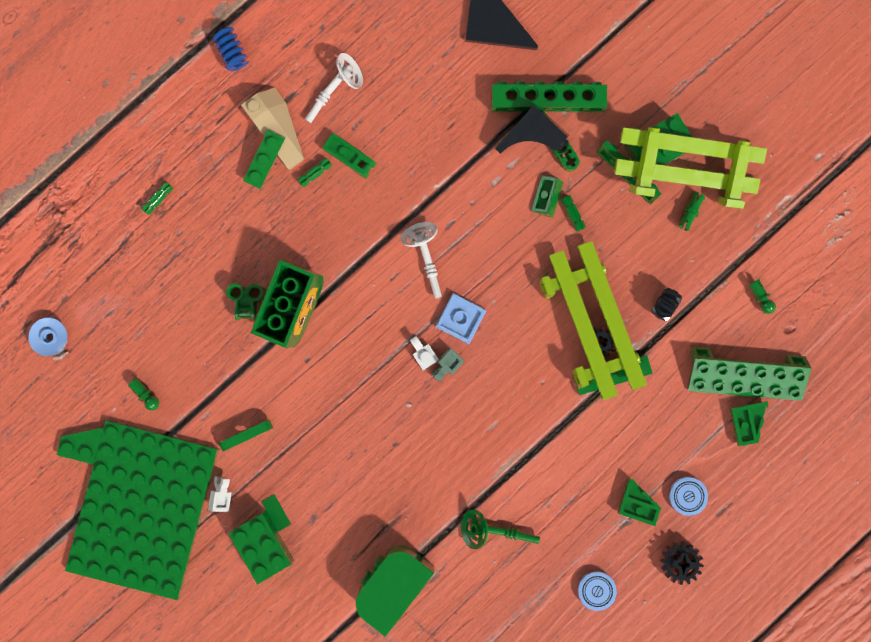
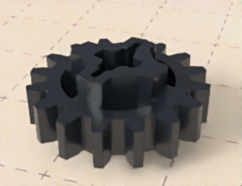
[660,541,704,585]

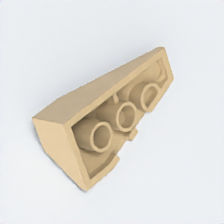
[241,88,304,170]

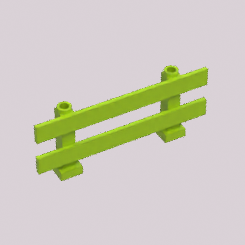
[614,127,767,209]
[539,241,647,401]

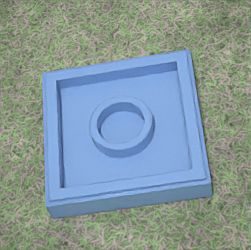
[435,293,487,344]

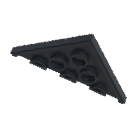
[465,0,538,50]

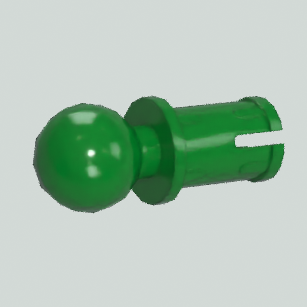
[748,279,776,314]
[128,378,160,411]

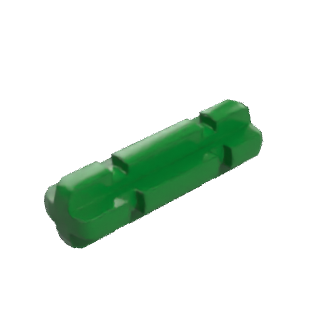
[297,158,332,187]
[141,182,173,215]
[561,195,586,232]

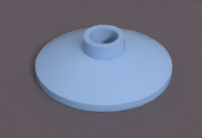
[28,318,68,356]

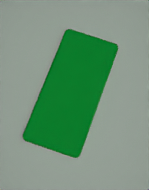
[262,495,291,532]

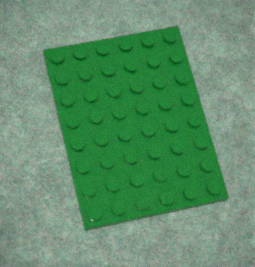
[65,420,219,600]

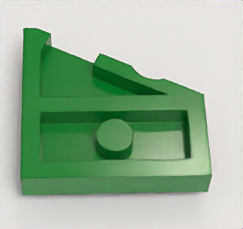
[729,401,768,447]
[56,428,103,465]
[617,478,661,526]

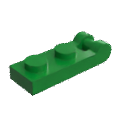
[322,133,377,179]

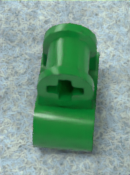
[226,283,266,321]

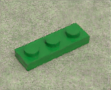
[243,129,285,189]

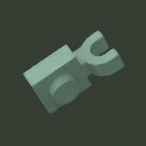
[431,348,464,382]

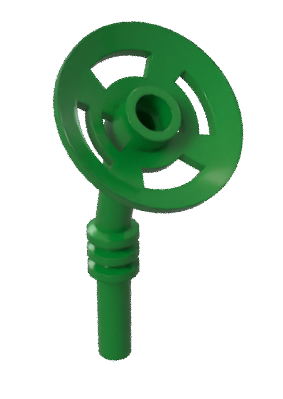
[461,510,540,549]

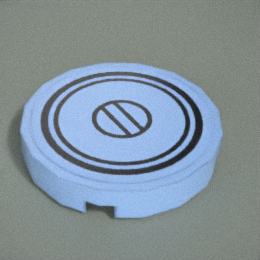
[668,477,708,516]
[577,571,617,611]

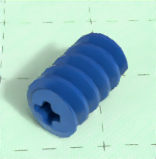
[213,27,248,71]

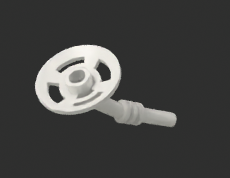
[305,53,363,123]
[401,222,442,299]

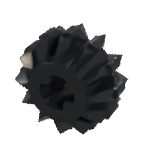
[651,288,682,321]
[593,325,615,357]

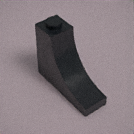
[495,104,569,154]

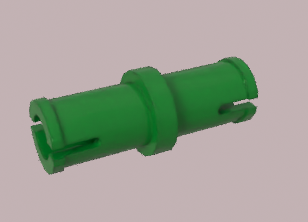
[678,192,705,231]

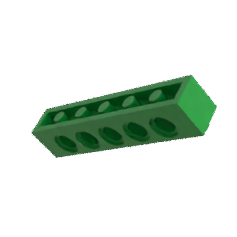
[491,81,607,112]

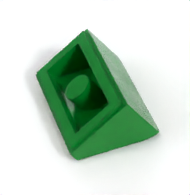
[531,175,563,218]

